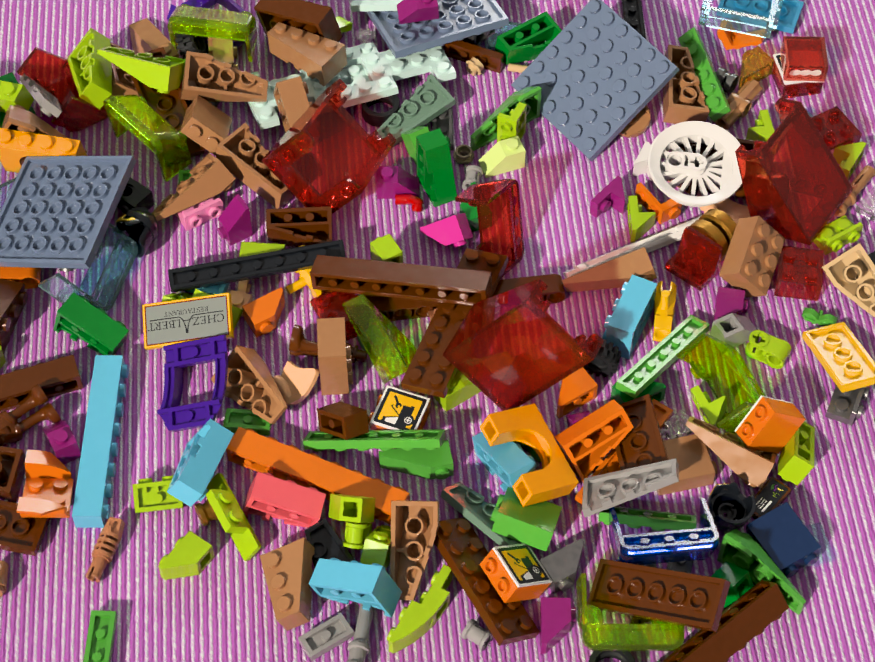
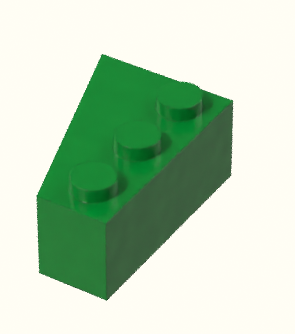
[495,12,562,65]

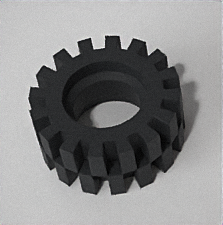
[175,25,209,59]
[577,338,621,377]

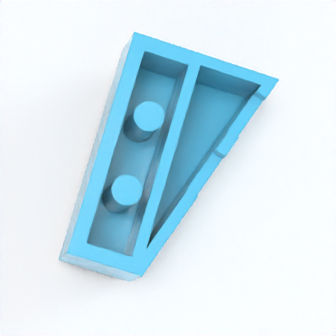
[167,418,234,507]
[472,432,537,492]
[309,558,402,618]

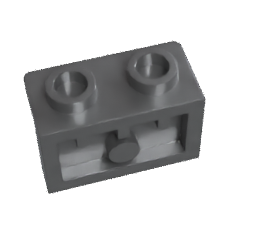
[825,385,870,426]

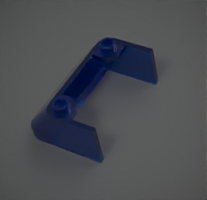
[609,498,719,565]

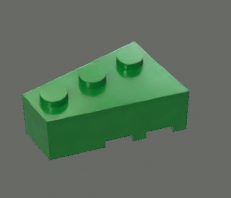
[416,128,457,207]
[53,292,129,355]

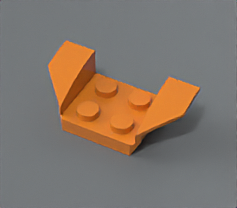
[17,449,74,518]

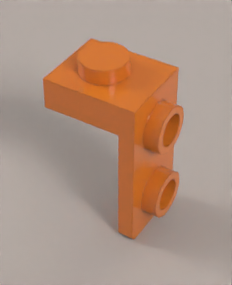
[717,18,767,50]
[635,182,682,225]

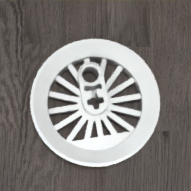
[647,121,747,207]

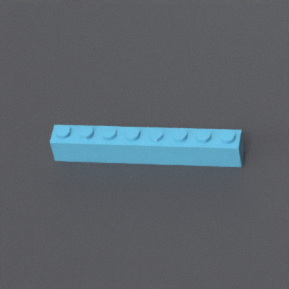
[72,355,129,528]

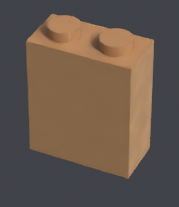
[180,95,232,155]
[657,434,717,496]

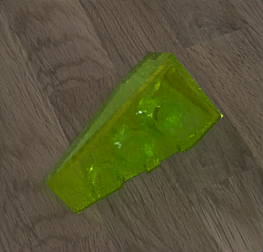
[342,294,416,385]

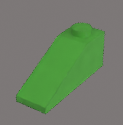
[378,440,454,480]

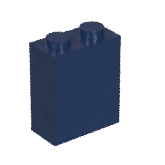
[745,502,821,578]

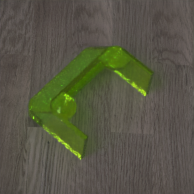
[167,4,258,62]
[103,94,192,182]
[676,332,766,434]
[576,573,684,651]

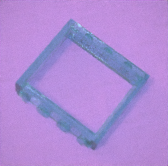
[698,0,783,39]

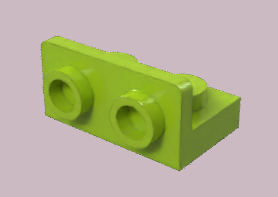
[497,102,527,142]
[810,215,863,255]
[132,475,184,513]

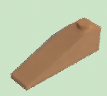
[181,51,268,102]
[2,105,87,153]
[390,500,439,601]

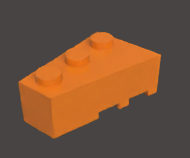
[554,399,634,482]

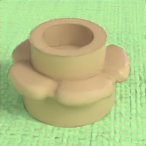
[466,57,484,76]

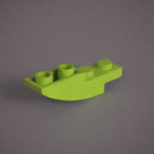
[387,565,453,653]

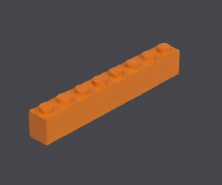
[226,427,410,525]

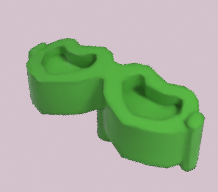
[802,307,838,326]

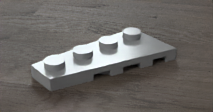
[19,73,62,118]
[582,458,679,518]

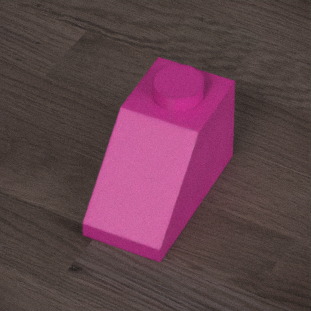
[419,213,473,248]

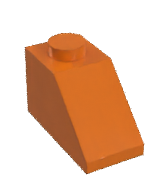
[242,287,285,338]
[556,366,598,419]

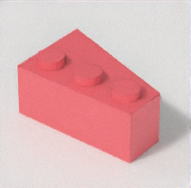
[242,472,326,528]

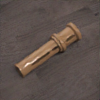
[829,165,875,217]

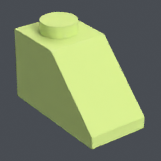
[478,136,526,178]

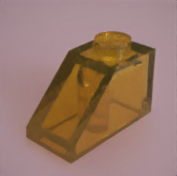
[738,46,774,90]

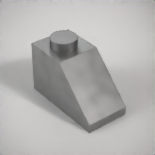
[540,539,584,594]

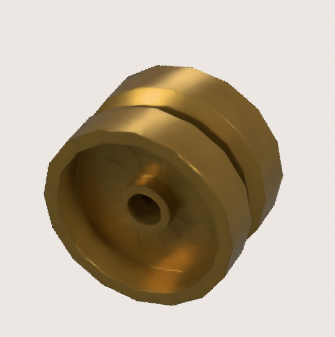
[685,209,737,265]

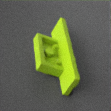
[206,473,261,561]

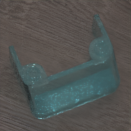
[38,223,138,311]

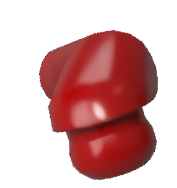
[395,194,424,212]

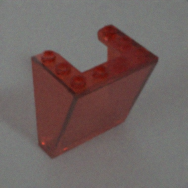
[261,79,396,214]
[735,98,853,245]
[443,279,604,411]

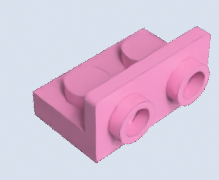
[175,196,224,231]

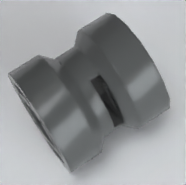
[716,67,739,94]

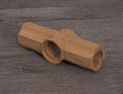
[714,79,763,130]

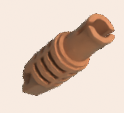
[85,517,125,583]

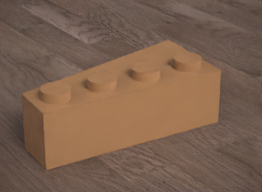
[216,122,295,209]

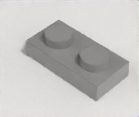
[298,613,354,661]

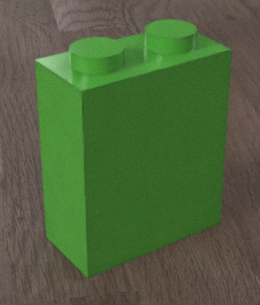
[490,487,562,552]

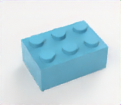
[602,274,658,359]

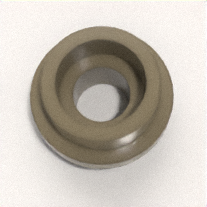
[453,145,474,164]

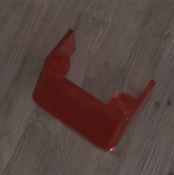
[17,47,113,132]
[455,179,524,278]

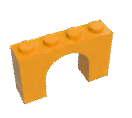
[0,128,87,173]
[480,403,579,507]

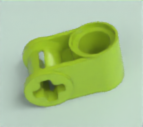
[745,330,792,369]
[343,521,372,549]

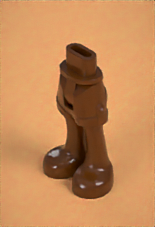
[289,324,367,363]
[0,384,61,446]

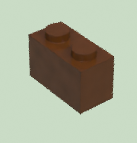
[317,401,369,440]

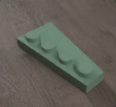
[376,74,456,149]
[440,482,522,546]

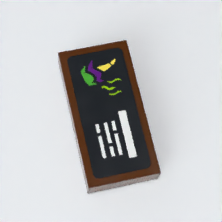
[751,476,792,520]

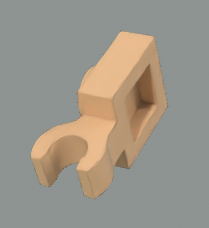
[229,279,252,317]

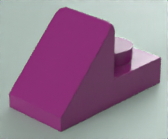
[590,176,625,218]

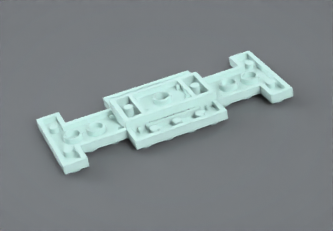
[248,42,457,130]

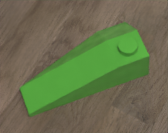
[717,529,806,615]

